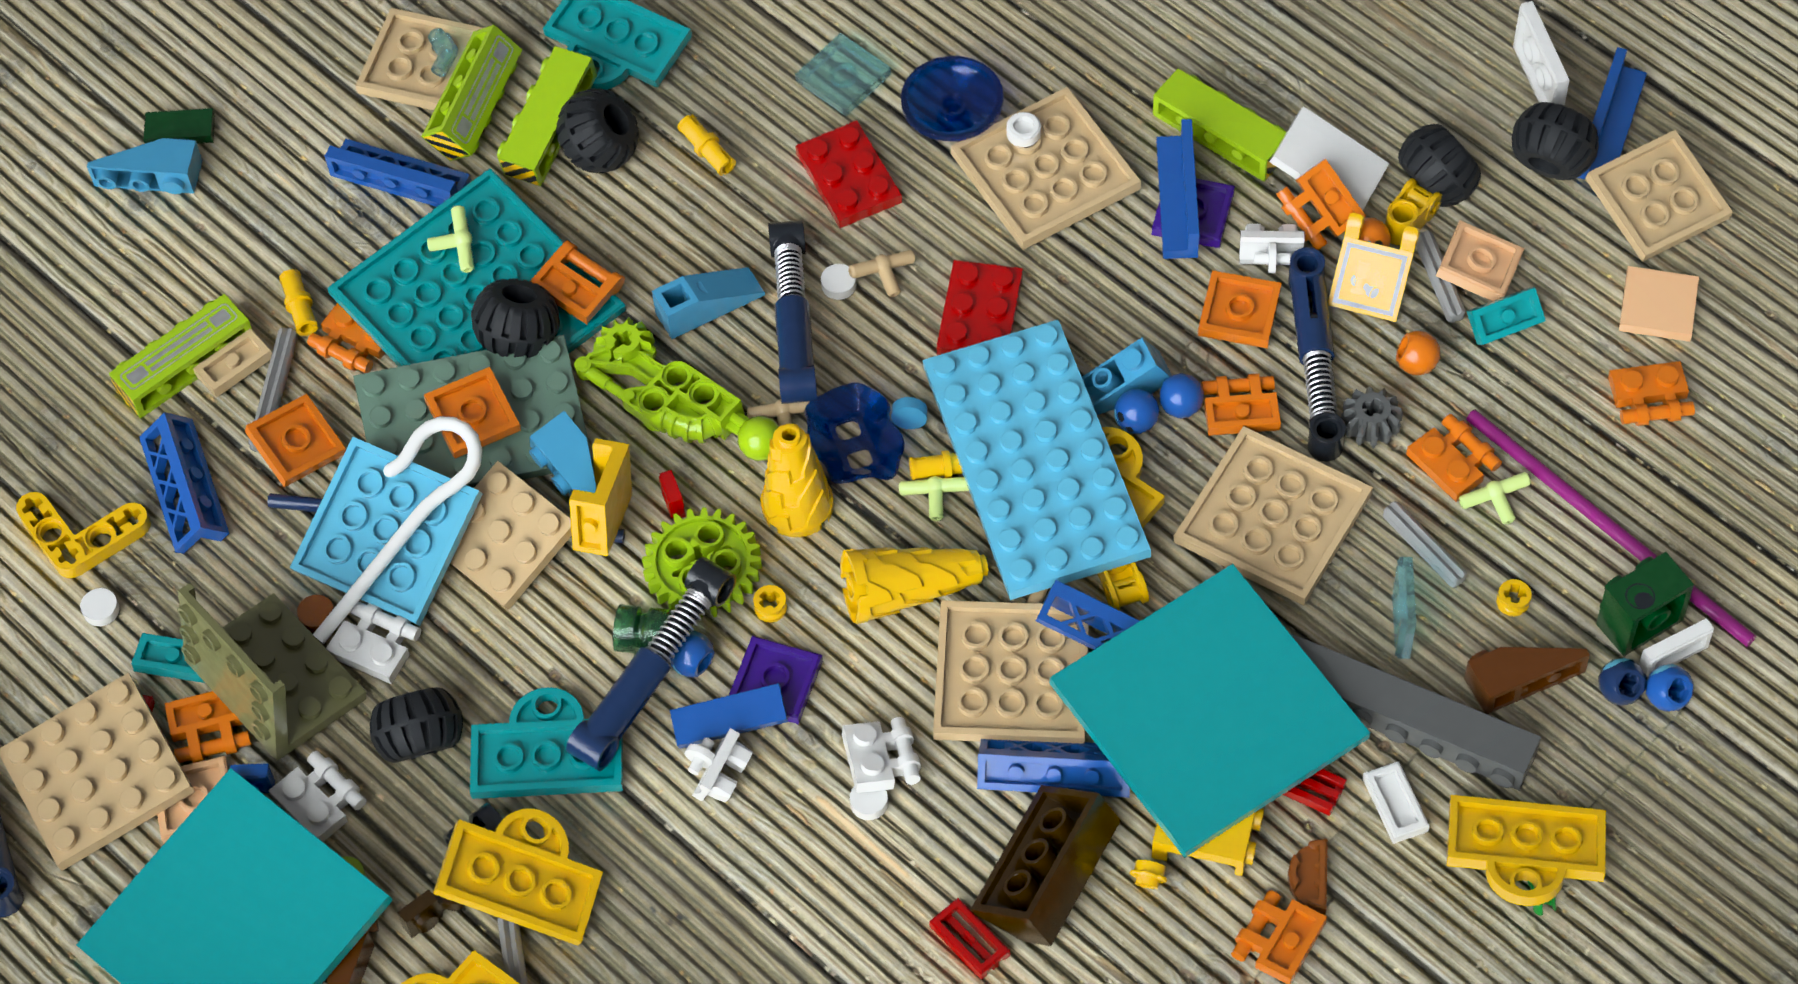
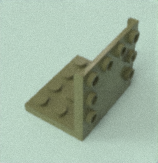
[177,583,366,761]

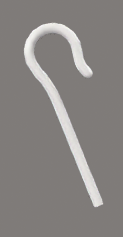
[313,416,483,644]

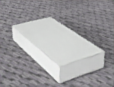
[1639,618,1714,677]
[1363,761,1429,844]

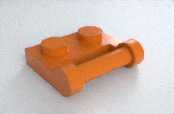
[530,240,625,325]

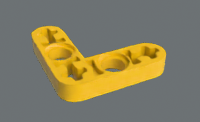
[16,492,151,578]

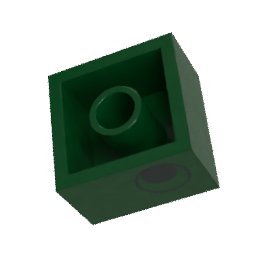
[1596,552,1694,657]

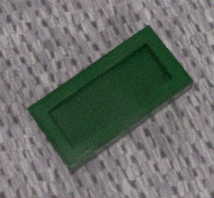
[143,108,215,144]

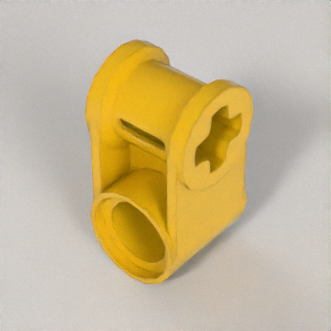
[1385,178,1443,245]
[1097,562,1149,610]

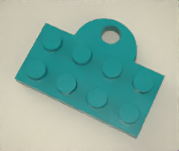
[543,0,692,90]
[470,688,623,799]

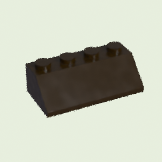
[971,785,1121,946]

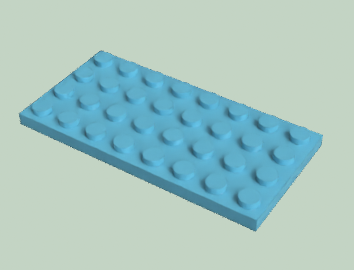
[922,320,1151,600]

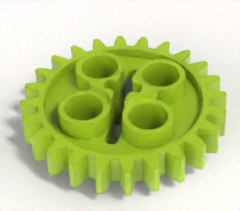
[642,507,762,619]

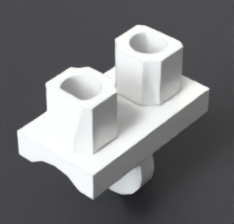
[1239,224,1305,273]
[685,728,753,803]

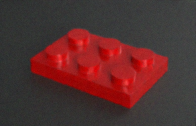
[795,120,902,228]
[936,260,1023,355]

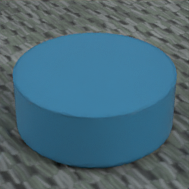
[891,397,928,429]

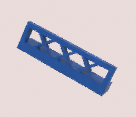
[1578,47,1647,180]
[1156,119,1199,259]
[325,138,471,207]
[139,412,229,554]
[1036,580,1139,650]
[977,739,1130,798]

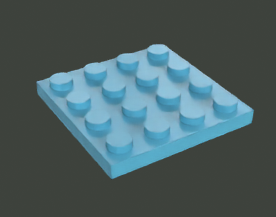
[290,437,483,626]

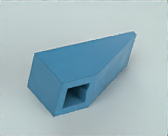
[87,138,203,194]
[652,267,765,340]
[1082,337,1172,415]
[529,411,596,496]

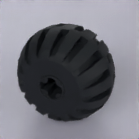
[556,88,639,173]
[1511,102,1599,180]
[1398,124,1481,207]
[471,278,560,358]
[370,688,463,763]

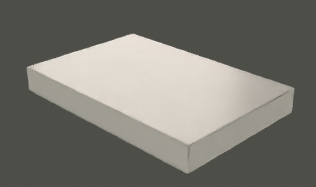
[1513,1,1570,105]
[1269,106,1389,211]

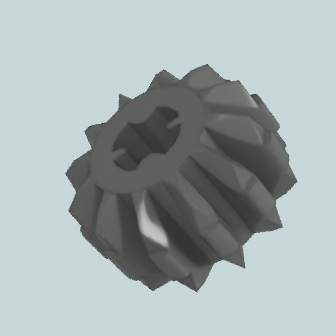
[1341,386,1403,449]

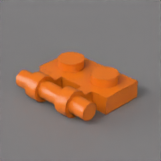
[1276,159,1366,250]
[307,303,385,373]
[1608,361,1695,426]
[1202,373,1281,436]
[1406,414,1502,502]
[164,691,252,763]
[1231,890,1327,984]

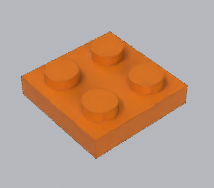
[1198,270,1282,349]
[424,367,521,459]
[245,393,346,487]

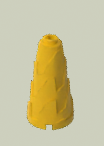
[760,423,834,537]
[840,547,988,624]

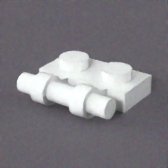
[326,601,421,684]
[842,717,921,793]
[268,751,366,842]

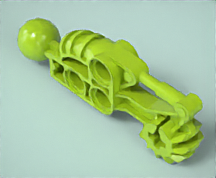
[574,317,779,461]

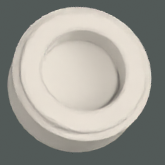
[1006,112,1041,147]
[821,264,856,300]
[80,588,120,626]
[850,786,888,820]

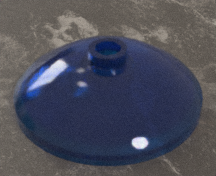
[901,56,1004,141]

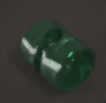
[613,604,672,654]

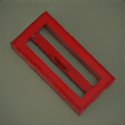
[1283,769,1347,816]
[929,898,1010,980]

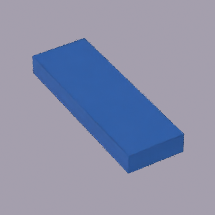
[670,683,788,749]

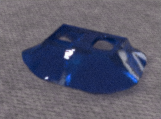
[804,382,905,484]

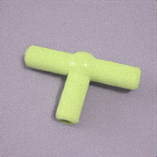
[427,205,474,273]
[1459,472,1531,524]
[899,476,969,521]

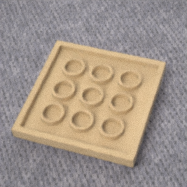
[950,87,1141,250]
[1174,426,1373,606]
[933,600,1089,744]
[0,673,195,871]

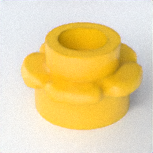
[1130,860,1167,889]

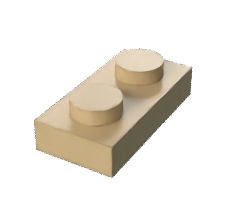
[193,329,272,398]

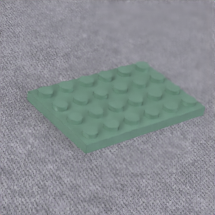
[353,335,593,488]

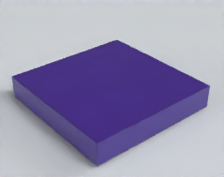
[1152,178,1235,248]
[728,636,823,724]

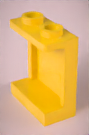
[569,438,632,556]
[1152,808,1265,876]

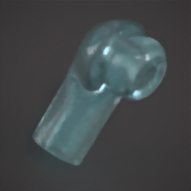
[428,28,458,77]

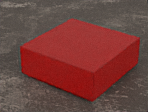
[658,470,686,520]

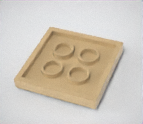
[355,8,483,110]
[1585,130,1733,262]
[450,461,572,610]

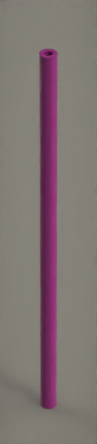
[1466,409,1757,647]

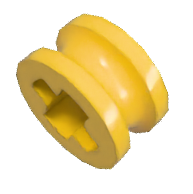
[1496,579,1532,616]
[753,585,787,623]

